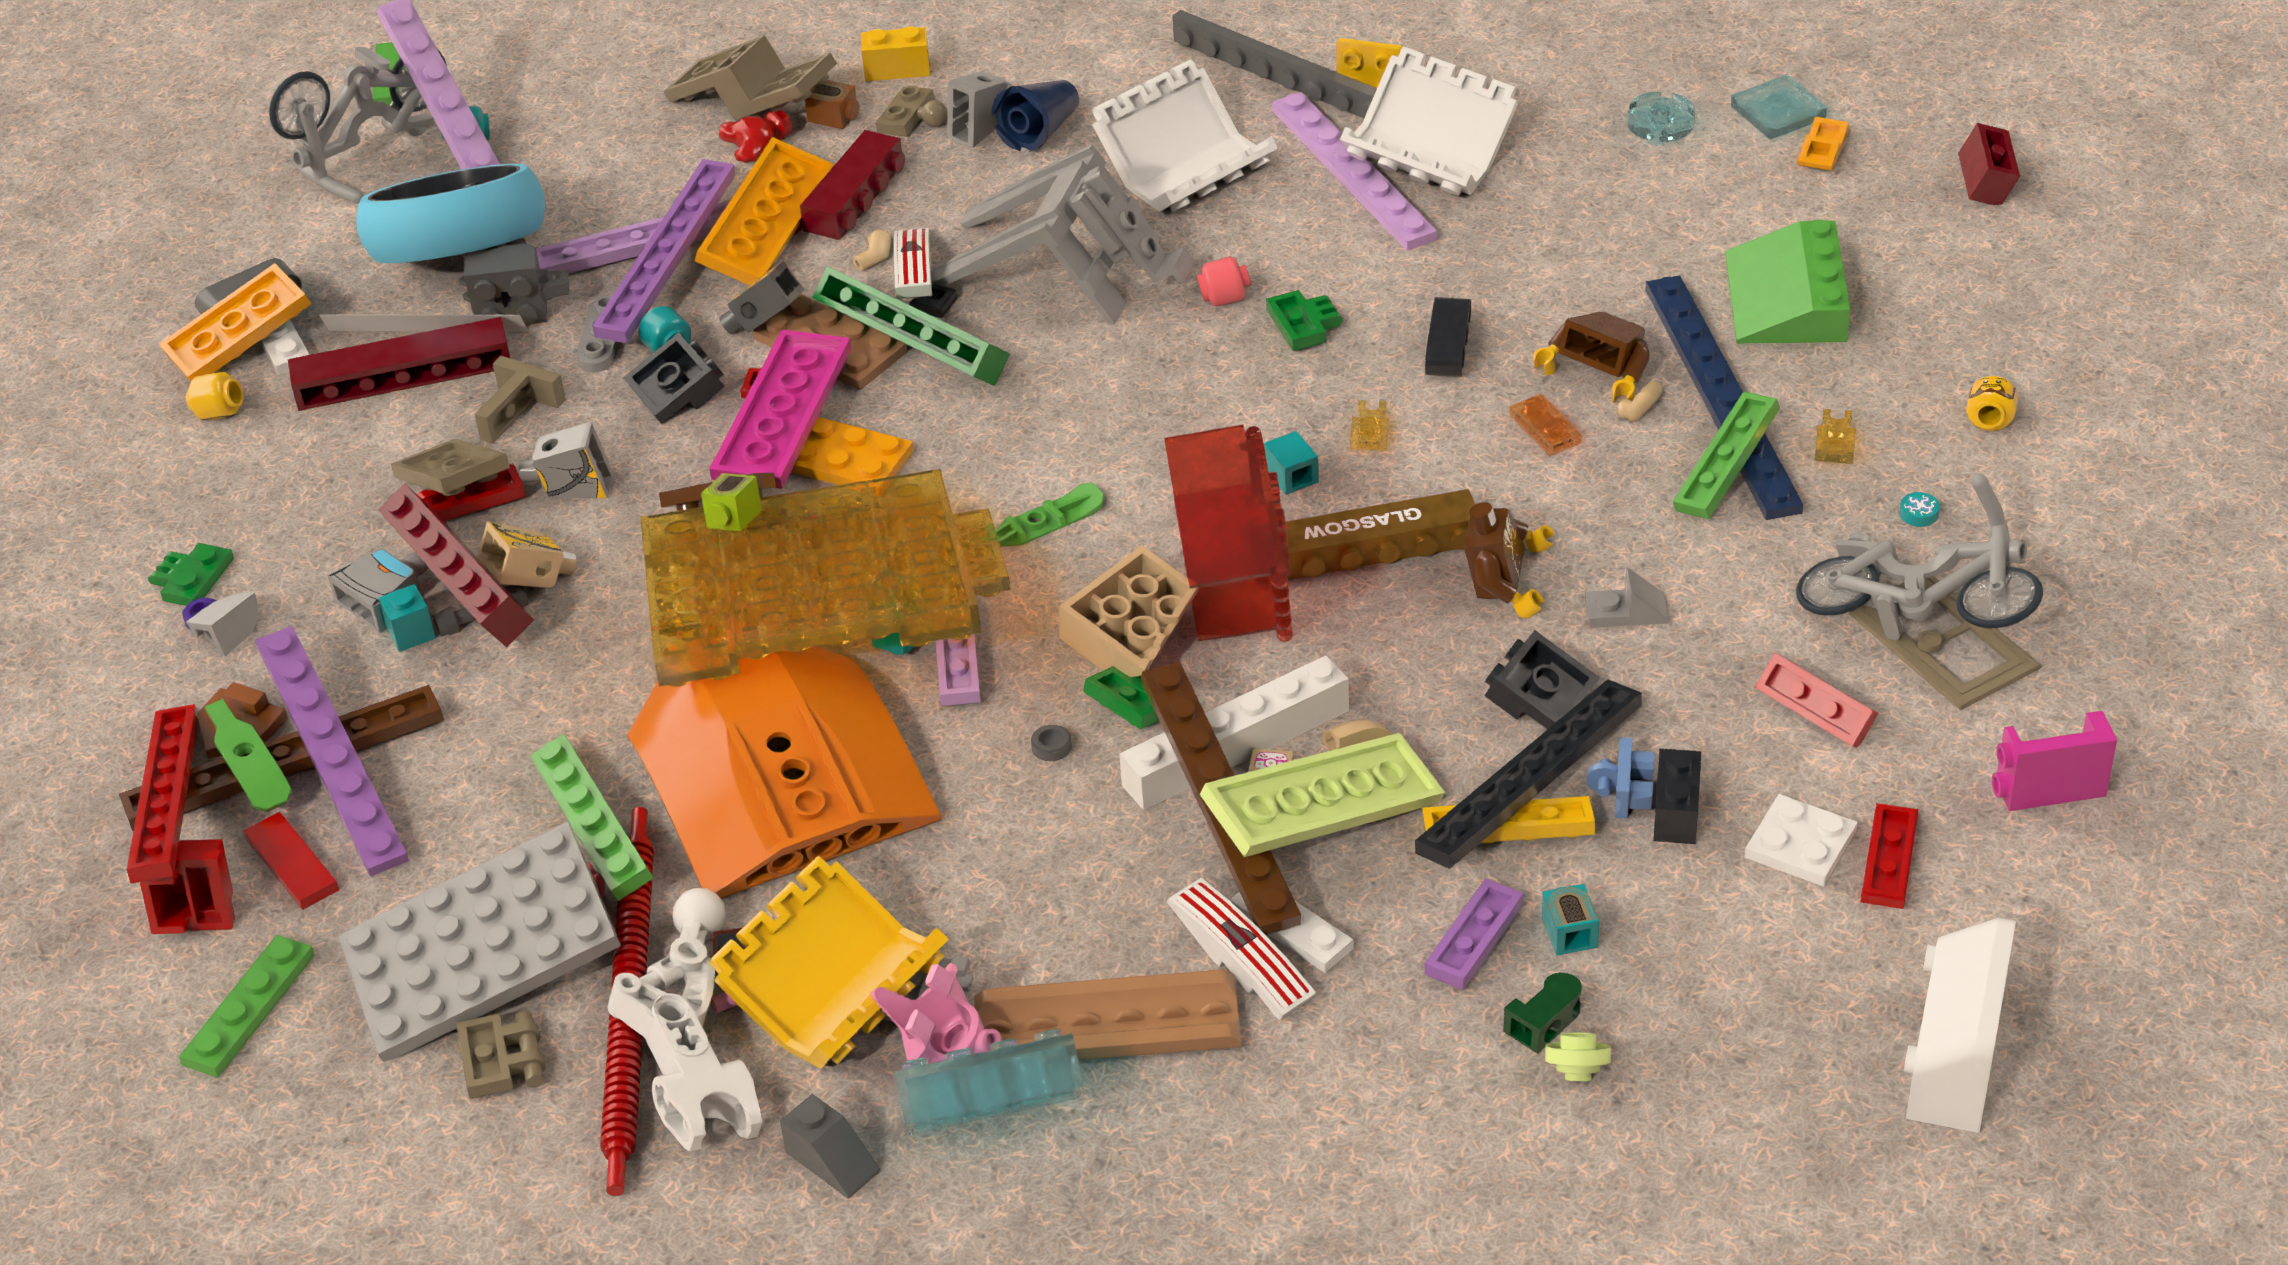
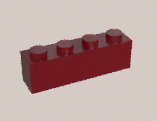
[800,130,905,240]

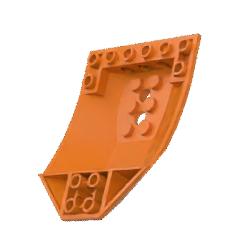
[627,625,941,898]

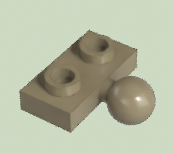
[875,86,948,137]

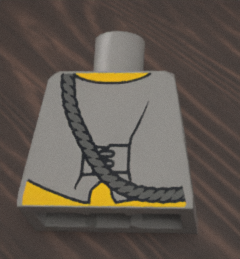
[518,422,614,498]

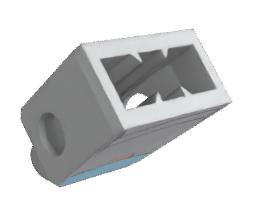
[328,549,428,633]

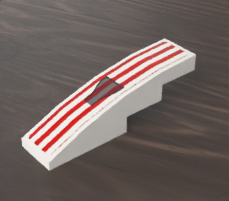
[894,228,932,299]
[1167,878,1316,1020]

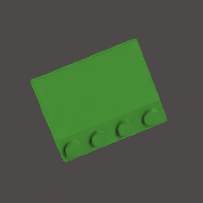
[1725,219,1850,344]

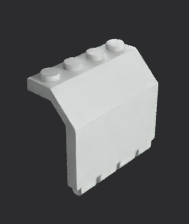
[1340,46,1518,196]
[1092,60,1278,212]

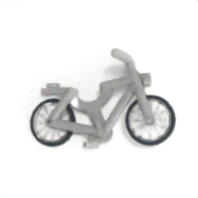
[269,47,447,203]
[1796,474,2043,641]

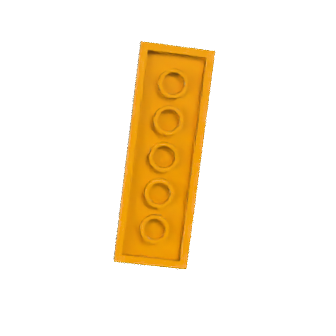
[695,137,834,285]

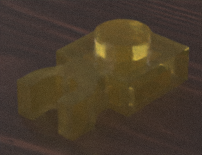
[1350,400,1389,451]
[1814,408,1856,464]

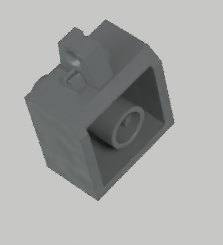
[464,243,570,325]

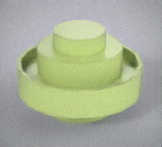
[1545,1032,1611,1081]

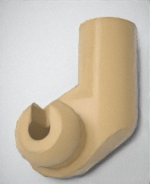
[853,229,891,271]
[1617,381,1662,422]

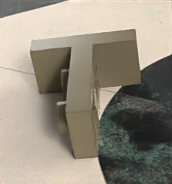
[475,356,566,444]

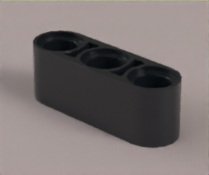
[1425,297,1471,377]

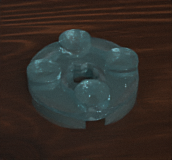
[1627,92,1695,145]

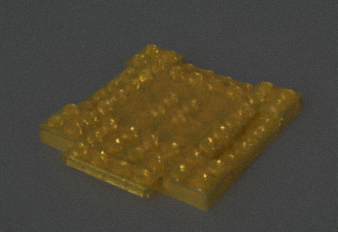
[640,469,1011,687]

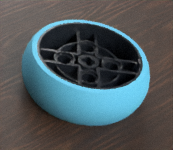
[356,164,545,263]

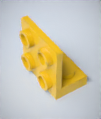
[1336,38,1402,88]

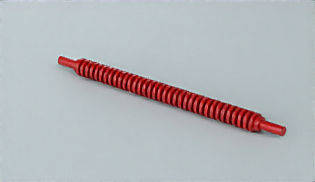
[600,807,654,1196]

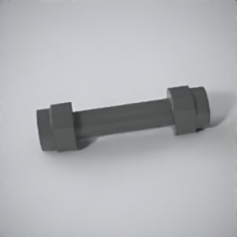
[432,585,529,637]

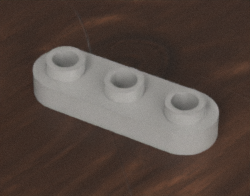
[577,295,619,373]

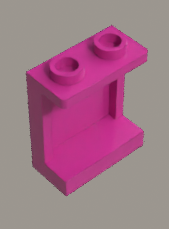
[1992,711,2117,811]

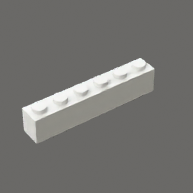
[1119,656,1349,810]

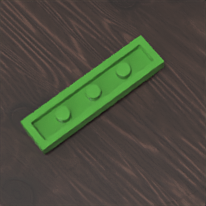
[1672,391,1780,519]
[179,935,315,1078]

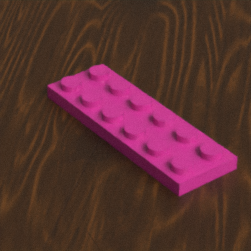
[709,329,851,489]

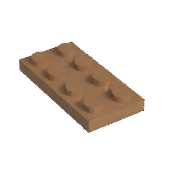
[752,294,907,390]

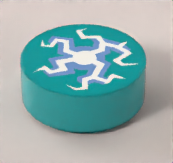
[1899,492,1940,527]

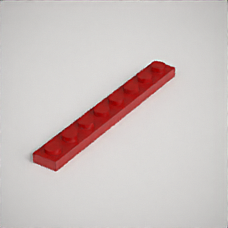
[126,704,199,884]

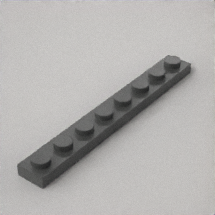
[1172,10,1377,118]

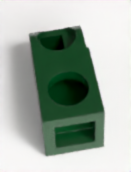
[1503,972,1582,1054]

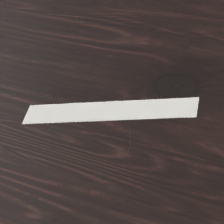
[319,315,529,332]

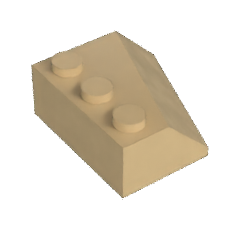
[1059,545,1199,677]

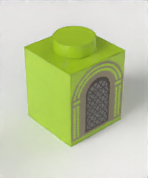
[701,473,762,531]

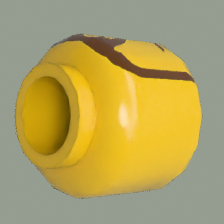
[186,372,244,421]
[1966,375,2018,431]

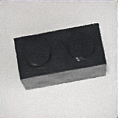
[1653,748,1702,844]

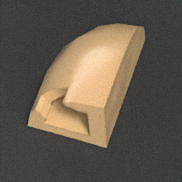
[1322,719,1393,751]

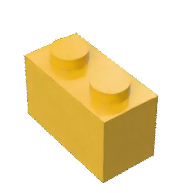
[861,26,930,81]

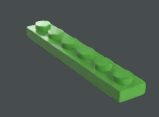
[530,734,654,901]

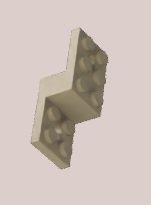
[663,35,837,120]

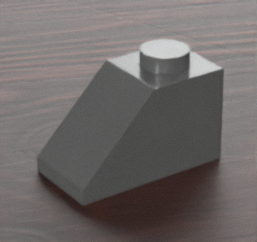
[780,1094,881,1199]

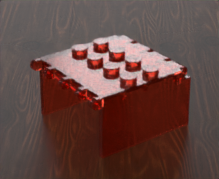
[1164,424,1293,642]

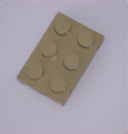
[391,439,510,496]

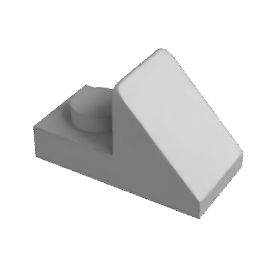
[1585,568,1669,628]

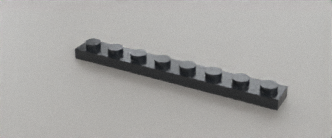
[1415,679,1642,869]

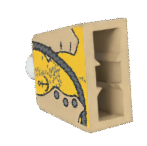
[477,521,576,588]

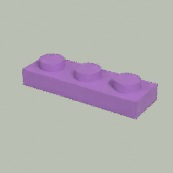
[1425,878,1524,990]

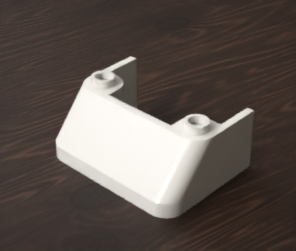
[1904,917,2016,1133]

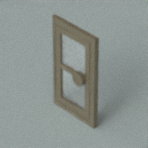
[1849,576,2041,711]

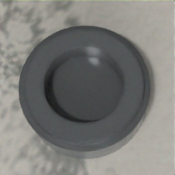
[1031,725,1072,761]

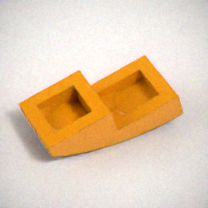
[1798,117,1849,171]

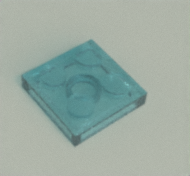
[1731,74,1827,140]

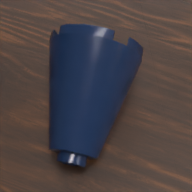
[992,80,1079,152]

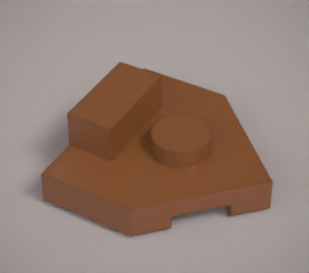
[197,682,288,759]

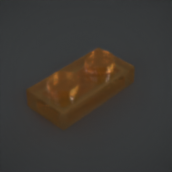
[1509,394,1582,456]

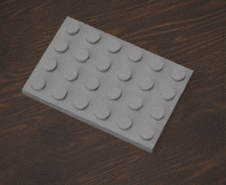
[338,821,621,1062]

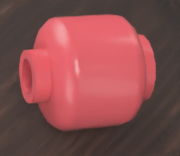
[1197,256,1251,306]

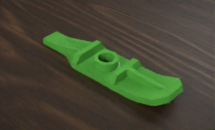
[964,483,1105,559]
[205,699,292,812]

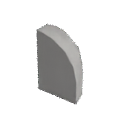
[186,592,258,657]

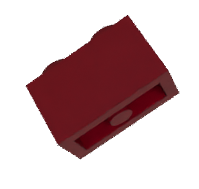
[1958,123,2020,205]

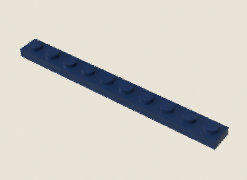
[1645,275,1803,520]

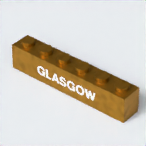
[1244,489,1475,586]

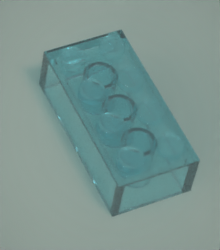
[893,1029,1084,1136]

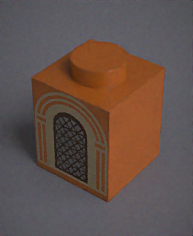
[805,80,860,130]

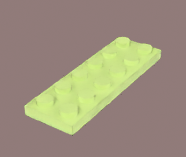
[1200,733,1445,857]

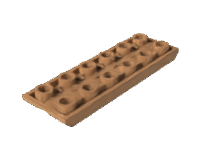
[974,970,1242,1068]

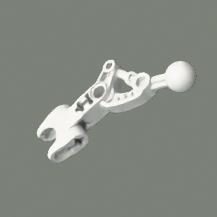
[607,888,762,1151]

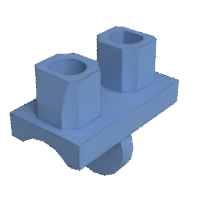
[1586,737,1655,819]

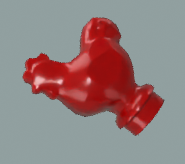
[719,110,792,163]

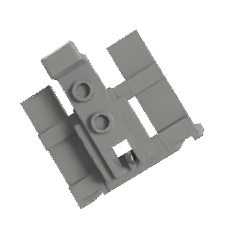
[931,144,1195,324]

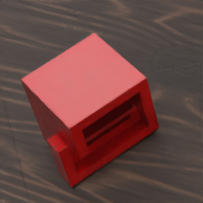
[140,839,235,934]

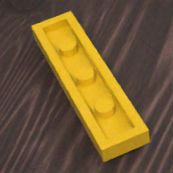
[1422,796,1595,843]

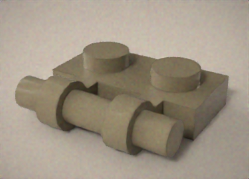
[457,1011,546,1099]

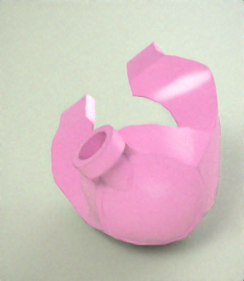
[871,963,1002,1071]

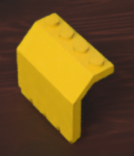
[709,856,949,1069]

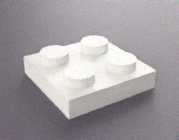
[1744,794,1858,887]

